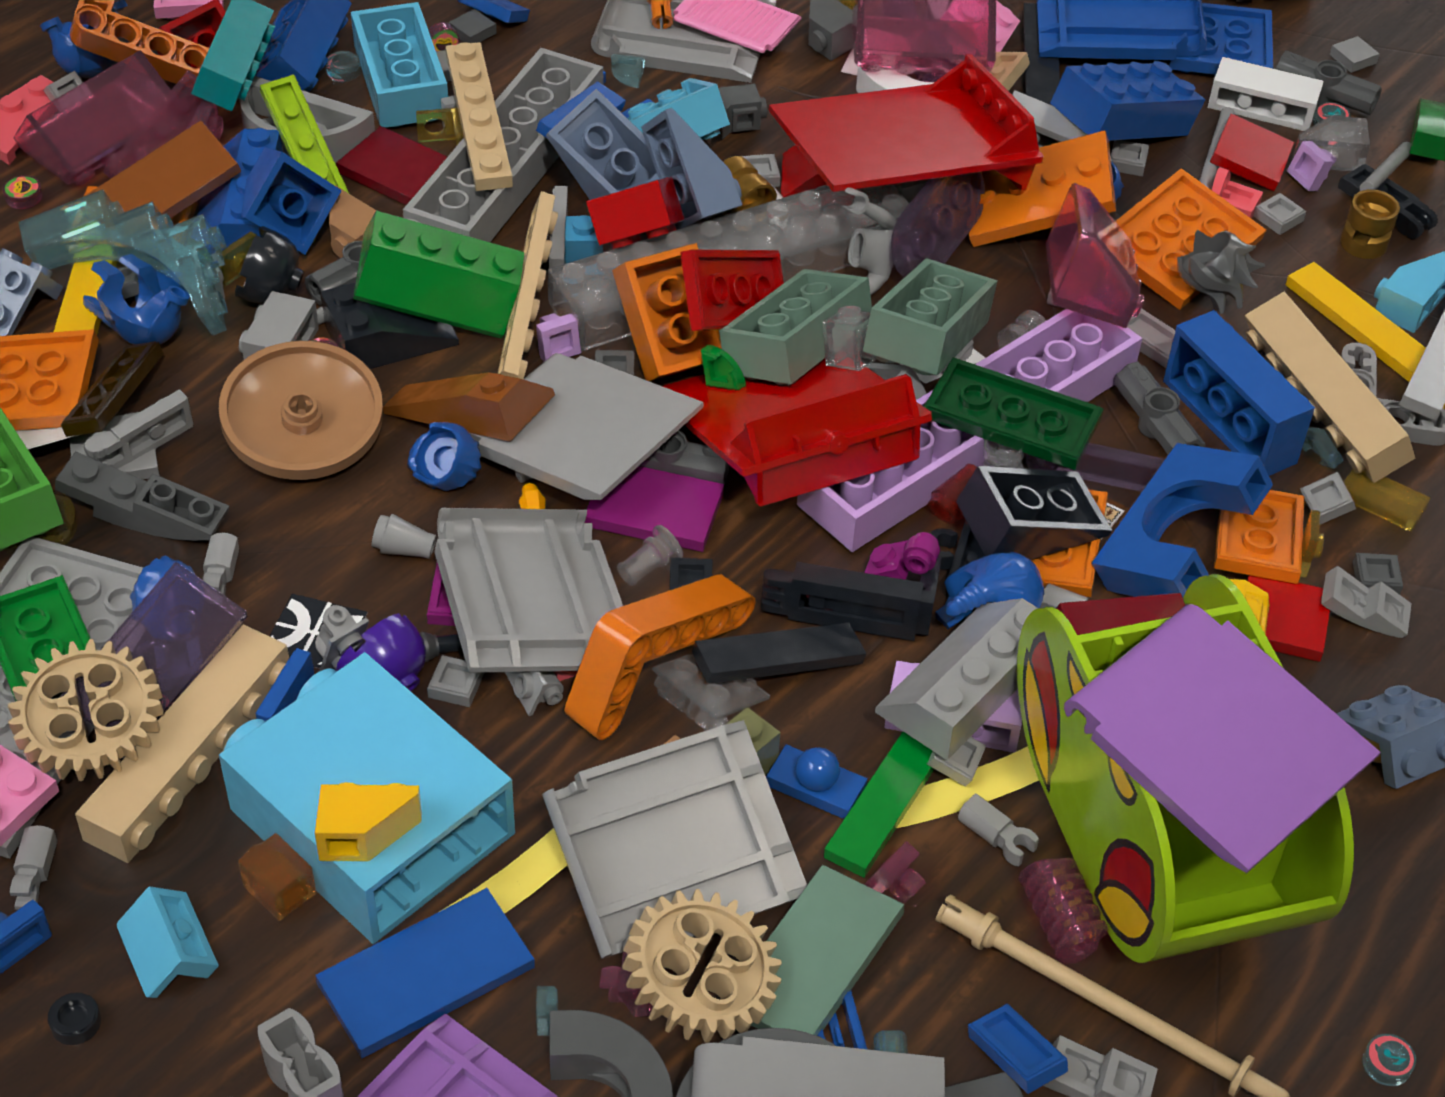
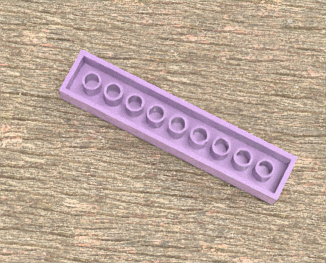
[797,297,1142,552]

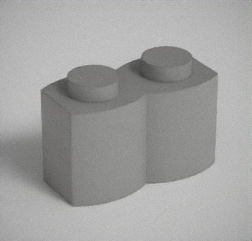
[258,1008,344,1097]

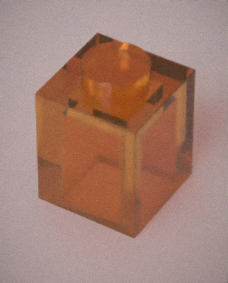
[238,833,316,921]

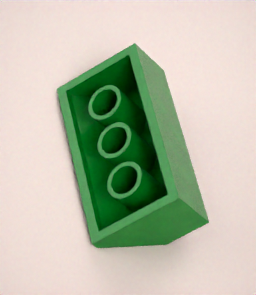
[353,210,524,339]

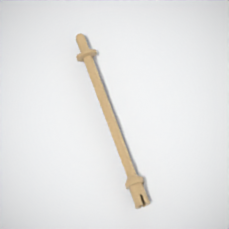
[936,894,1290,1097]

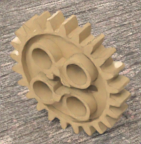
[8,639,164,781]
[622,889,782,1043]

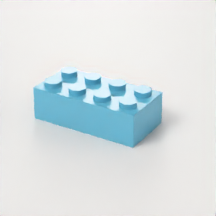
[351,2,448,128]

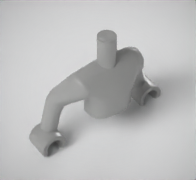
[842,188,917,295]

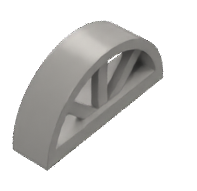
[239,76,375,163]

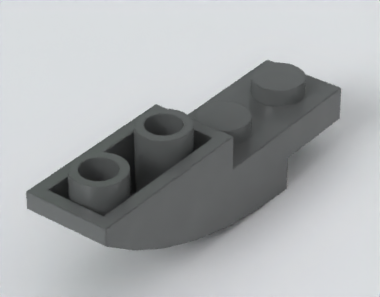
[55,451,229,541]

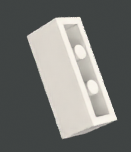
[1208,57,1324,132]

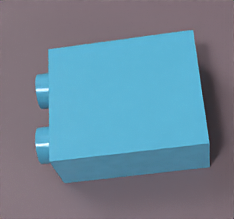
[219,652,515,944]

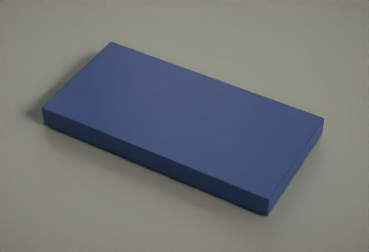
[315,888,535,1058]

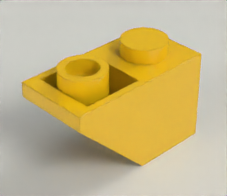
[315,782,422,861]

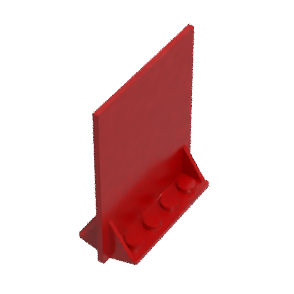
[769,54,1044,192]
[662,348,932,506]

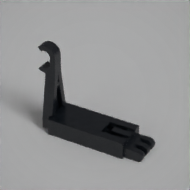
[761,528,958,641]

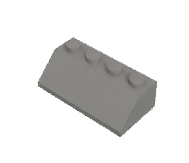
[875,598,1038,760]

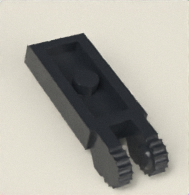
[1338,164,1438,239]

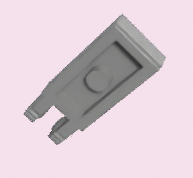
[83,389,194,469]

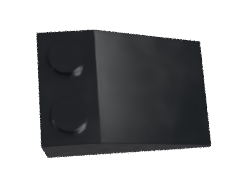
[321,282,459,369]
[956,466,1112,560]

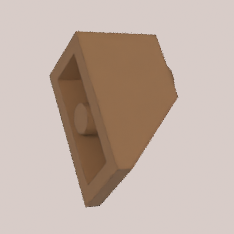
[329,185,376,258]

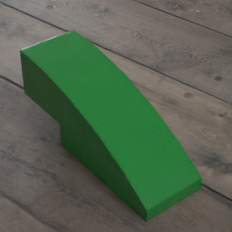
[1409,98,1445,161]

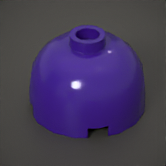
[336,613,426,691]

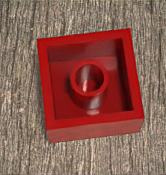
[586,176,685,249]

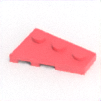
[0,75,57,165]

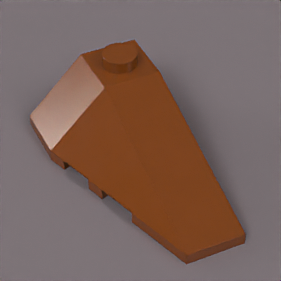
[383,372,555,442]

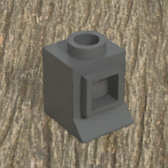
[718,84,767,140]

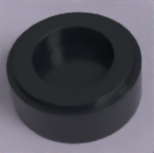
[48,993,101,1045]

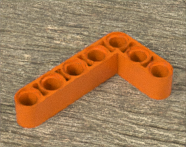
[70,0,209,90]
[564,574,756,740]

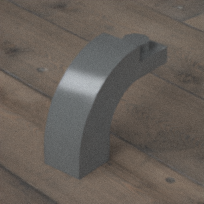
[550,1010,673,1097]

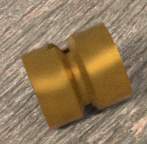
[723,156,777,224]
[1340,189,1400,259]

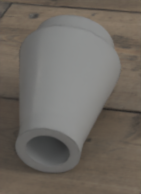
[371,514,437,559]

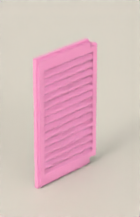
[673,0,801,53]

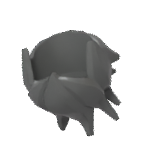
[1177,230,1265,314]

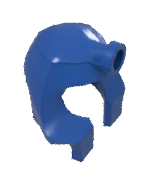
[40,0,128,78]
[83,254,190,345]
[935,552,1045,630]

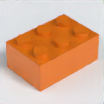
[612,243,722,381]

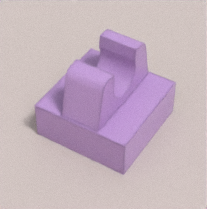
[1287,141,1337,191]
[536,313,581,361]

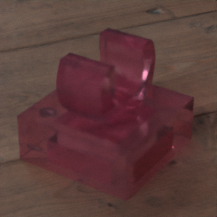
[864,841,926,904]
[599,951,653,1017]

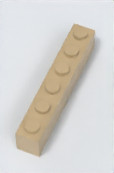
[1245,291,1415,483]
[75,624,289,863]

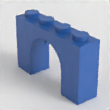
[1092,443,1273,598]

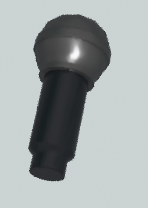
[420,632,462,662]

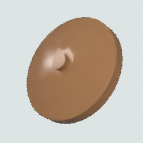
[219,341,383,480]

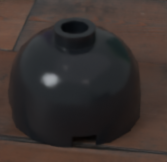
[235,226,304,305]

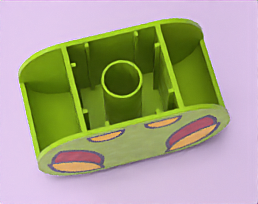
[1017,574,1354,963]

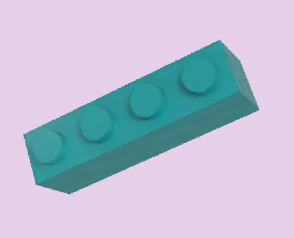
[191,0,275,111]

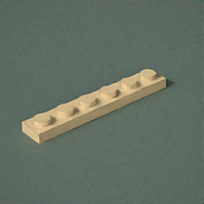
[446,42,513,191]
[498,191,558,379]

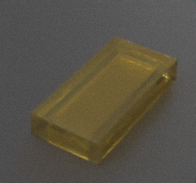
[1344,469,1431,532]

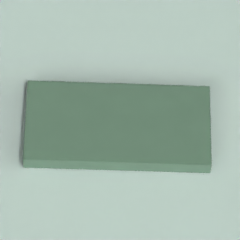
[751,865,904,1036]

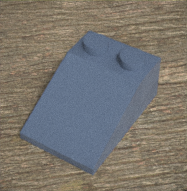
[546,89,659,200]
[641,108,742,232]

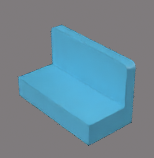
[117,886,219,998]

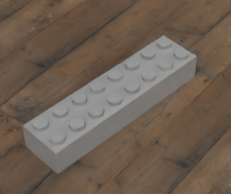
[403,48,603,242]

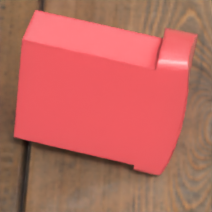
[1211,167,1263,218]

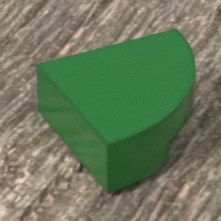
[701,345,746,391]

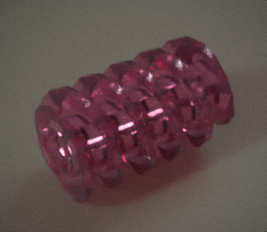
[1018,858,1109,964]

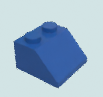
[242,147,342,255]

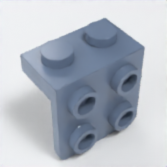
[0,248,63,336]
[1337,685,1445,789]

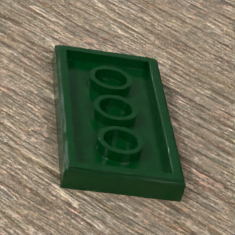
[924,357,1104,470]

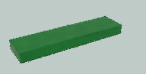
[824,731,934,878]

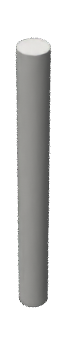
[1199,107,1235,189]
[1360,142,1411,191]

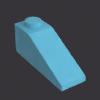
[1374,251,1445,333]

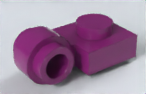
[864,532,940,580]

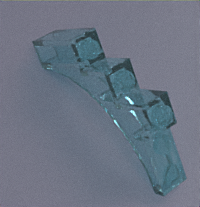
[18,189,228,336]

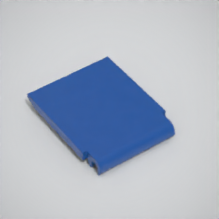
[1037,0,1207,60]

